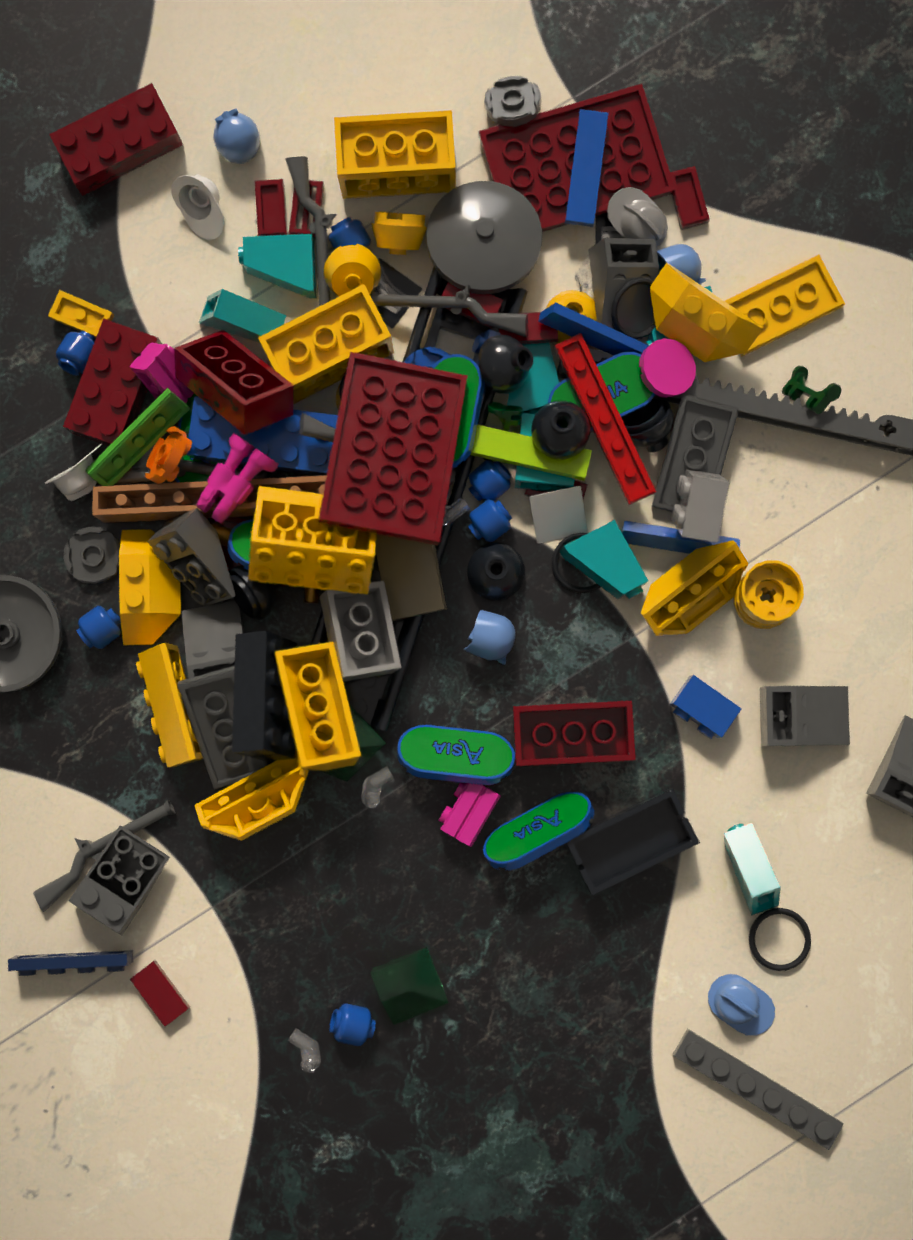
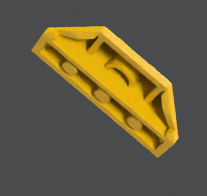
[650,262,763,362]
[119,529,181,645]
[641,541,748,636]
[194,750,309,841]

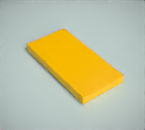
[725,254,845,357]

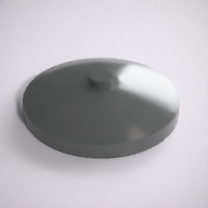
[427,181,542,294]
[0,575,62,692]

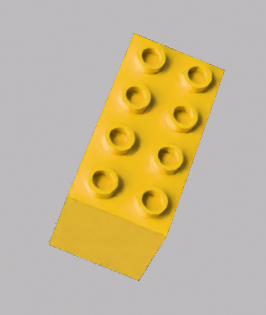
[334,110,456,199]
[258,284,394,404]
[248,486,376,595]

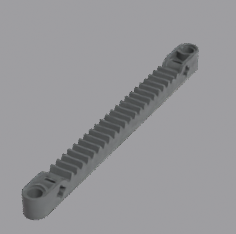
[557,348,913,456]

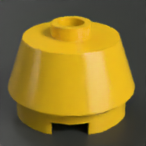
[371,211,427,255]
[324,244,381,296]

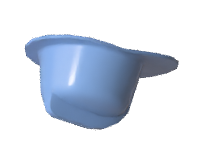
[708,974,775,1035]

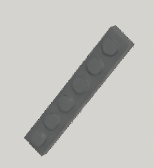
[673,1028,844,1150]

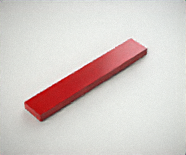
[554,333,656,506]

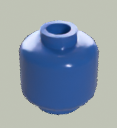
[329,216,371,250]
[56,331,95,375]
[468,459,512,501]
[468,499,512,542]
[76,606,121,649]
[329,1004,376,1046]

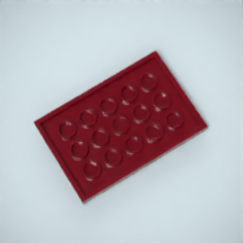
[478,84,675,232]
[318,352,467,546]

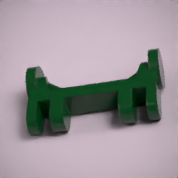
[782,366,841,414]
[483,402,523,461]

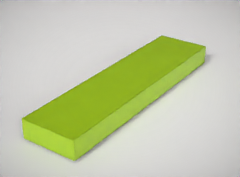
[470,424,592,481]

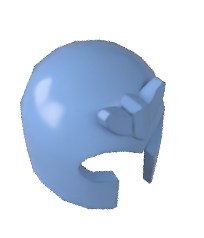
[213,108,260,164]
[657,244,706,285]
[464,610,516,665]

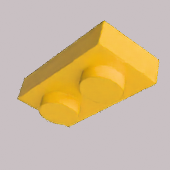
[48,290,114,338]

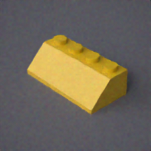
[274,642,361,771]
[136,643,203,768]

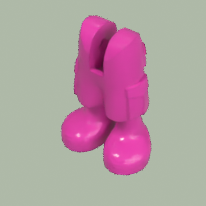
[196,433,279,524]

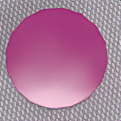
[639,338,696,398]

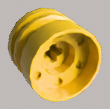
[733,560,804,629]

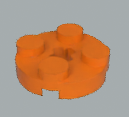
[145,426,192,484]

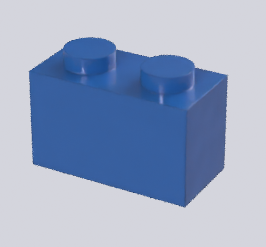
[670,675,742,739]

